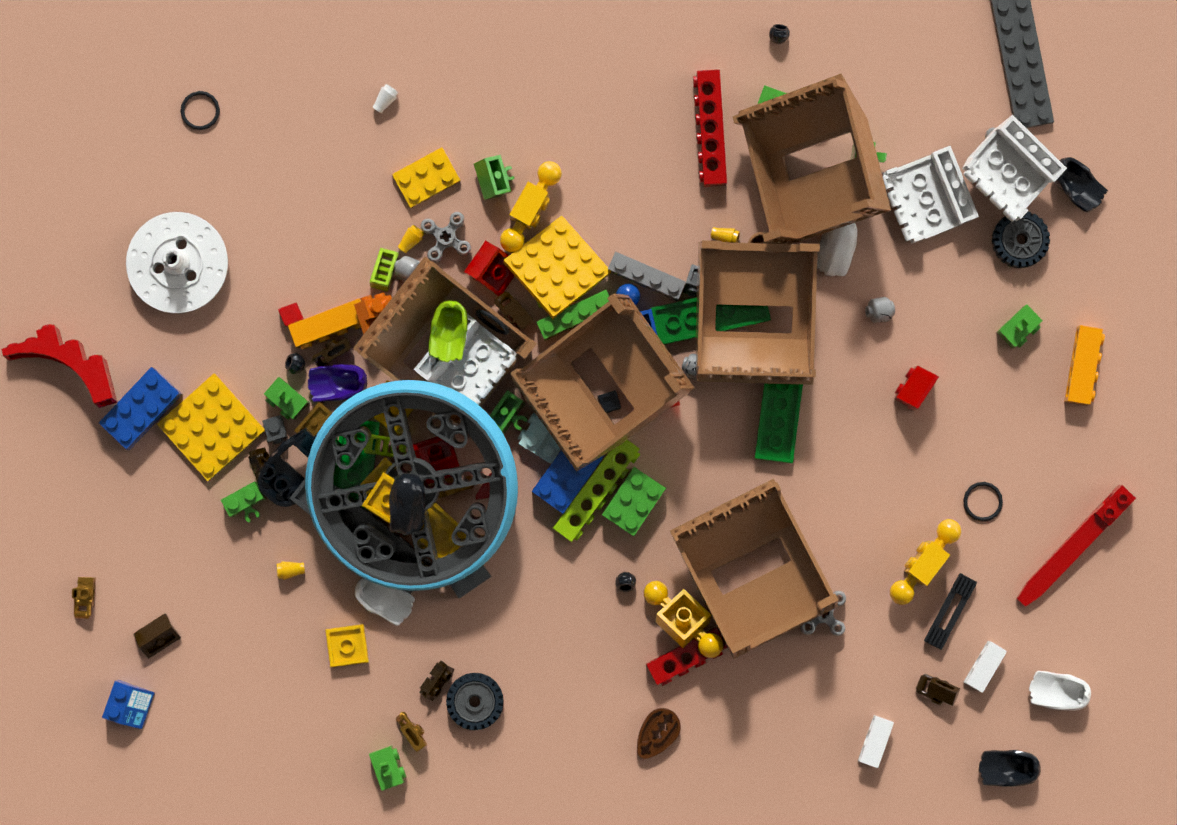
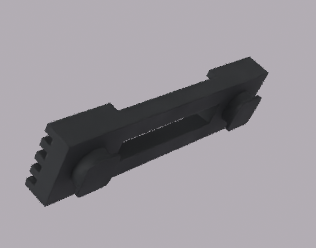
[924,573,977,650]

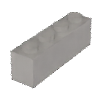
[608,251,686,301]

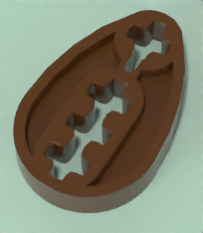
[637,708,681,759]

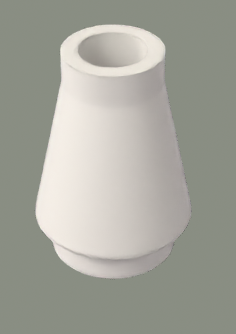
[373,84,398,113]

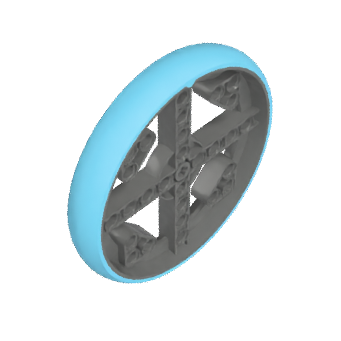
[305,380,518,591]

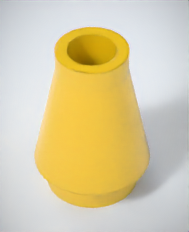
[397,225,424,253]
[711,227,740,243]
[276,561,305,580]

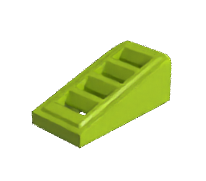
[369,248,399,292]
[364,434,406,457]

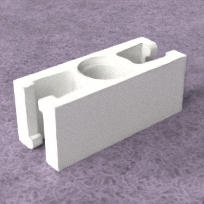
[964,641,1007,693]
[858,715,894,768]

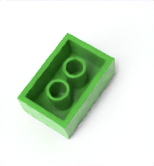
[602,467,666,536]

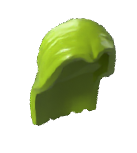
[429,301,467,362]

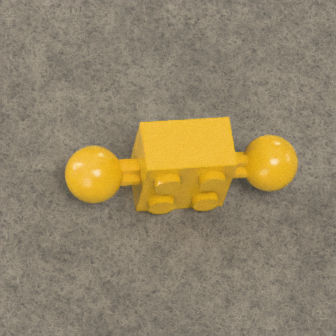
[500,161,562,253]
[890,519,961,605]
[644,581,723,658]

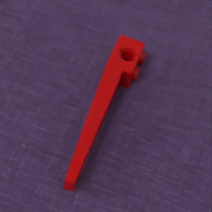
[1017,485,1136,607]

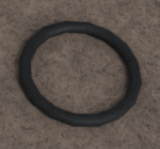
[180,91,220,130]
[476,309,509,335]
[963,482,1003,521]

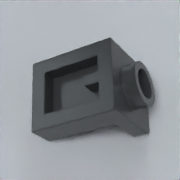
[683,264,698,297]
[262,415,288,445]

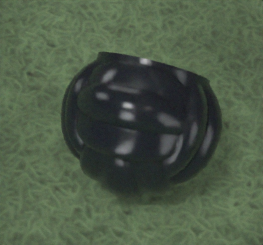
[769,24,790,44]
[285,353,305,374]
[615,572,636,592]

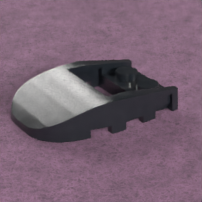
[258,428,316,507]

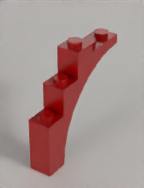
[1,324,118,408]

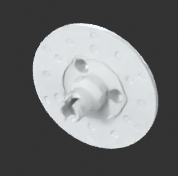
[126,212,228,313]

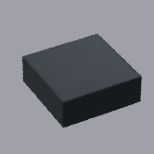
[598,390,622,413]

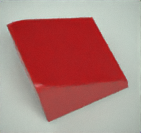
[278,302,304,327]

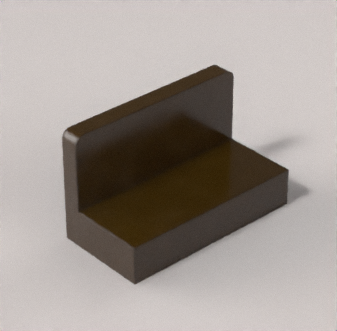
[134,613,181,659]

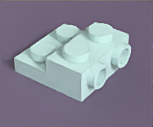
[518,413,561,464]

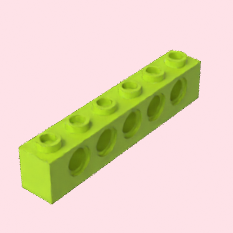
[553,440,641,542]

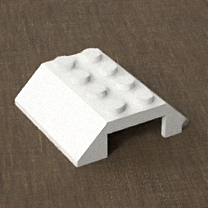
[962,115,1067,222]
[883,146,979,244]
[414,314,517,405]

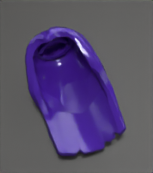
[308,364,368,402]

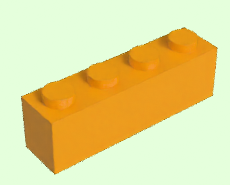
[288,298,361,350]
[1064,325,1105,406]

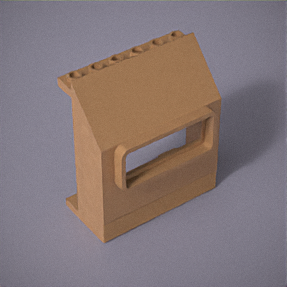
[732,73,891,244]
[696,240,820,385]
[353,257,537,423]
[511,294,695,472]
[670,479,839,659]

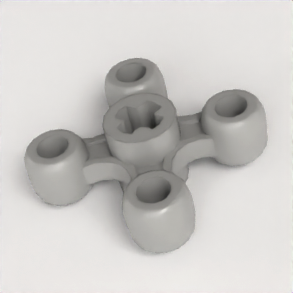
[421,212,472,263]
[800,591,846,636]

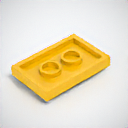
[392,147,461,208]

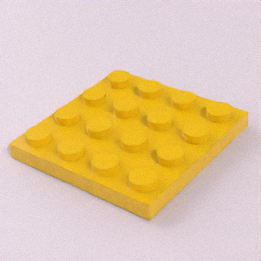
[503,216,612,319]
[157,373,265,481]

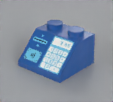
[102,680,155,729]

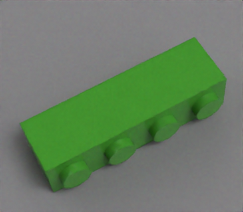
[536,290,609,341]

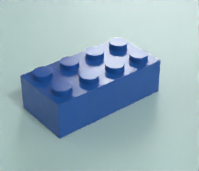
[99,367,183,450]
[532,450,606,514]

